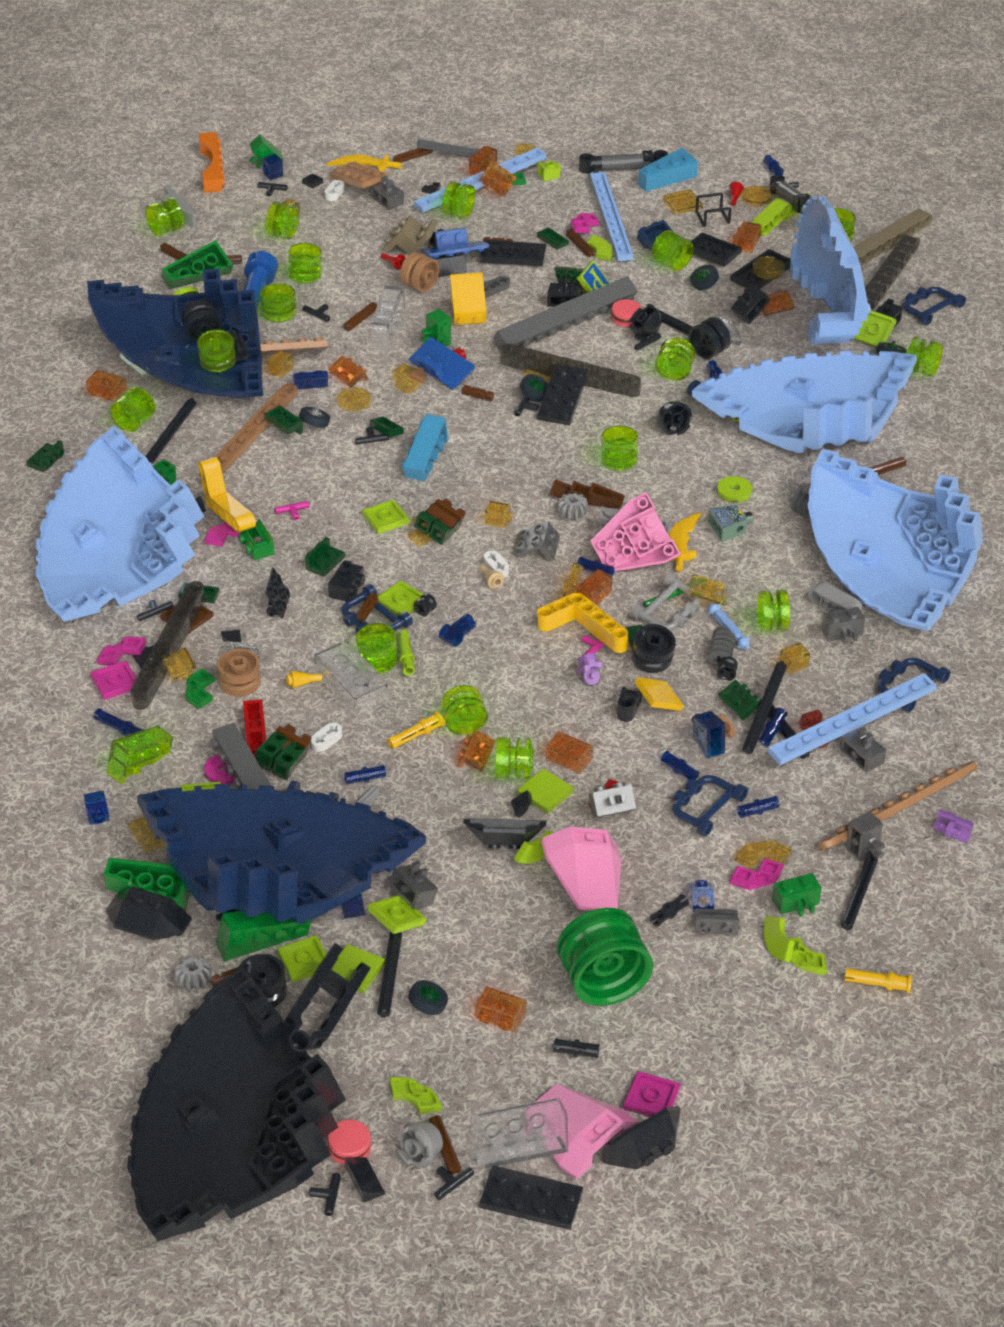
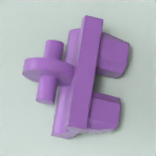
[575,652,603,685]
[933,809,974,844]

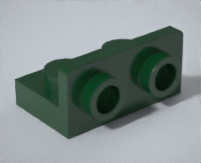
[554,266,584,284]
[264,405,303,435]
[26,440,64,472]
[305,537,345,577]
[718,679,761,721]

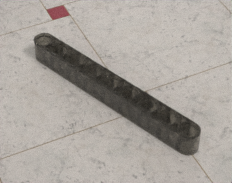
[865,234,920,311]
[500,343,641,397]
[130,581,205,710]

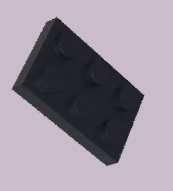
[685,232,742,267]

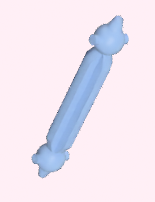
[707,603,750,649]

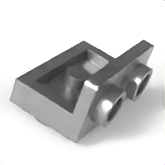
[695,908,739,935]

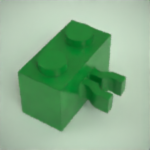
[249,134,284,170]
[421,309,451,346]
[772,873,822,917]

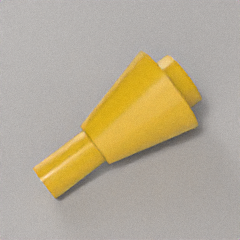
[286,670,322,689]

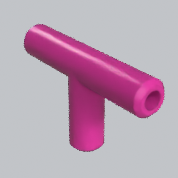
[274,501,310,520]
[581,635,605,654]

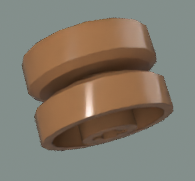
[400,252,440,292]
[217,649,261,697]

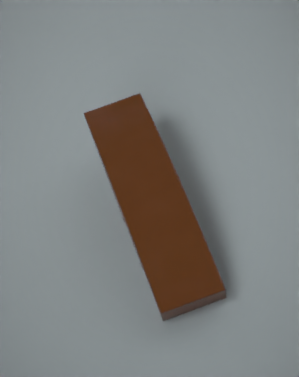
[549,479,625,509]

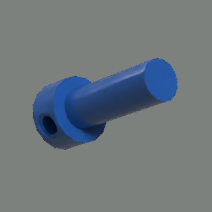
[243,251,279,307]

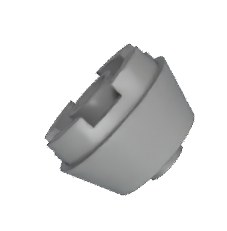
[397,1122,443,1168]

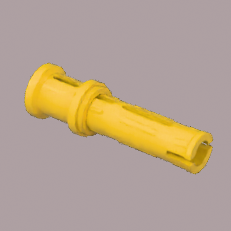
[387,711,445,749]
[845,968,913,994]

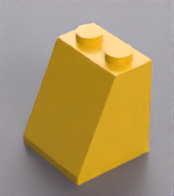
[450,273,487,325]

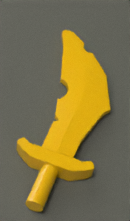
[326,154,402,172]
[669,513,701,572]

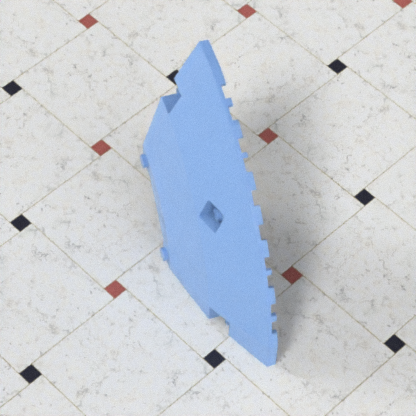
[790,196,870,344]
[692,350,917,454]
[36,426,204,622]
[807,449,983,631]

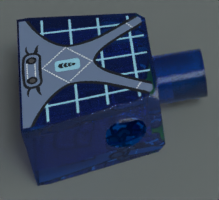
[692,711,725,759]

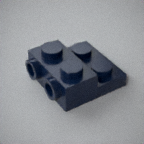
[636,220,682,256]

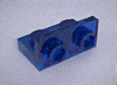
[293,370,328,389]

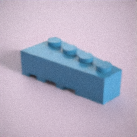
[638,147,698,192]
[402,414,449,481]

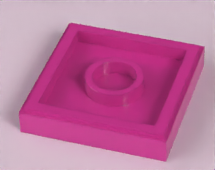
[90,661,140,700]
[623,1071,681,1117]

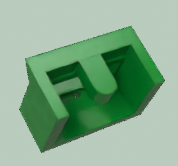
[238,519,274,561]

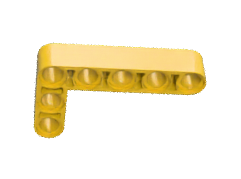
[198,457,256,533]
[537,593,629,653]

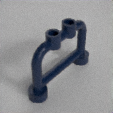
[902,287,966,326]
[341,584,413,639]
[877,657,951,713]
[672,775,748,837]

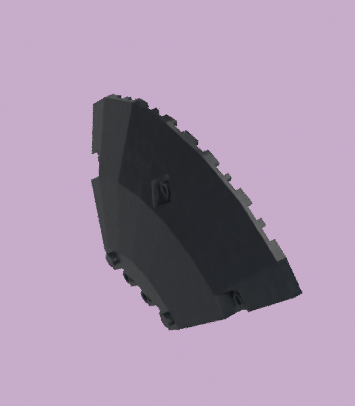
[127,967,346,1241]

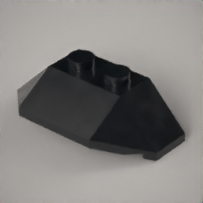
[463,818,547,849]
[106,887,192,940]
[602,1106,681,1169]

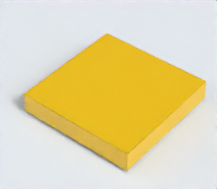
[634,677,684,711]

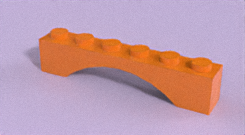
[199,132,225,193]

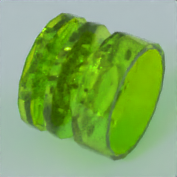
[145,197,184,236]
[652,230,694,271]
[288,243,322,283]
[907,336,943,377]
[110,386,156,432]
[601,425,638,470]
[356,623,398,674]
[495,737,534,780]

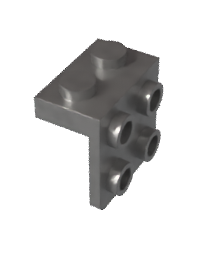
[513,521,560,561]

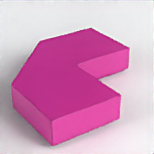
[570,213,599,233]
[205,522,240,546]
[97,636,147,666]
[730,858,784,890]

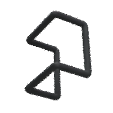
[695,192,732,227]

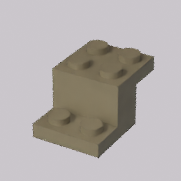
[383,215,438,255]

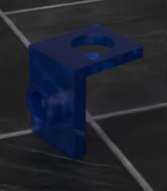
[689,880,714,912]

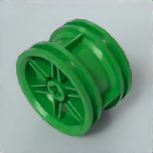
[556,907,654,1006]

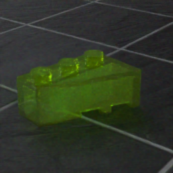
[106,726,173,785]

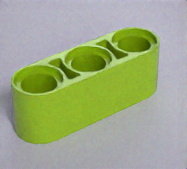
[751,198,792,236]

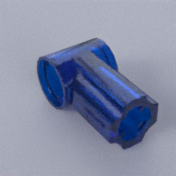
[439,614,476,647]

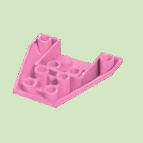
[590,492,681,573]
[541,827,622,910]
[525,1084,639,1180]

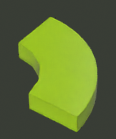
[587,235,613,262]
[514,830,554,864]
[764,916,795,963]
[789,937,827,975]
[389,1077,442,1115]

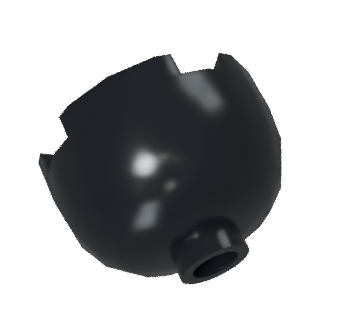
[629,304,662,337]
[657,401,692,435]

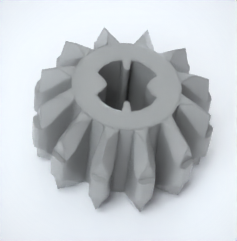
[558,492,588,521]
[174,955,211,992]

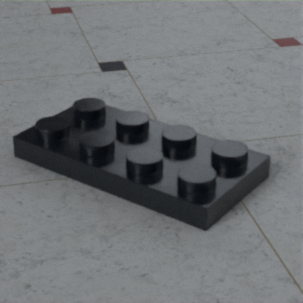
[480,239,546,266]
[730,249,791,289]
[537,364,588,426]
[479,1165,583,1230]

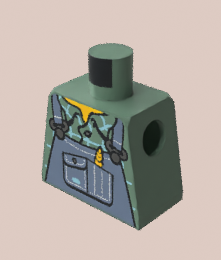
[708,505,753,542]

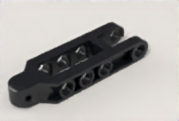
[281,943,371,1060]

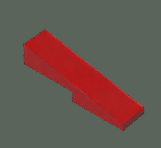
[243,699,266,757]

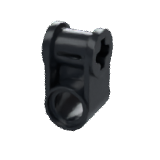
[617,687,643,722]

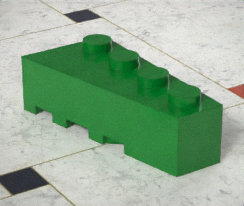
[161,240,233,289]
[103,857,191,911]
[216,911,311,962]

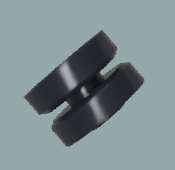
[181,299,222,342]
[688,317,731,360]
[631,624,676,673]
[238,954,287,1008]

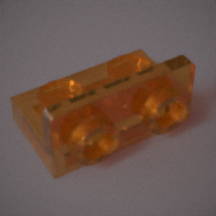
[762,290,795,316]
[328,356,369,388]
[456,729,496,772]

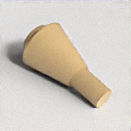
[479,565,504,589]

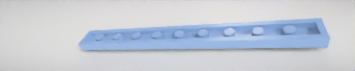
[414,147,546,213]
[590,172,633,261]
[768,673,937,765]

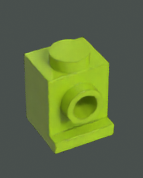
[537,160,562,181]

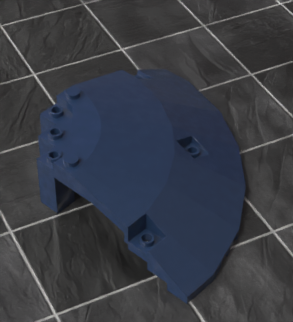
[87,268,263,398]
[137,784,426,924]

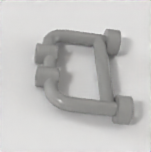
[630,572,701,630]

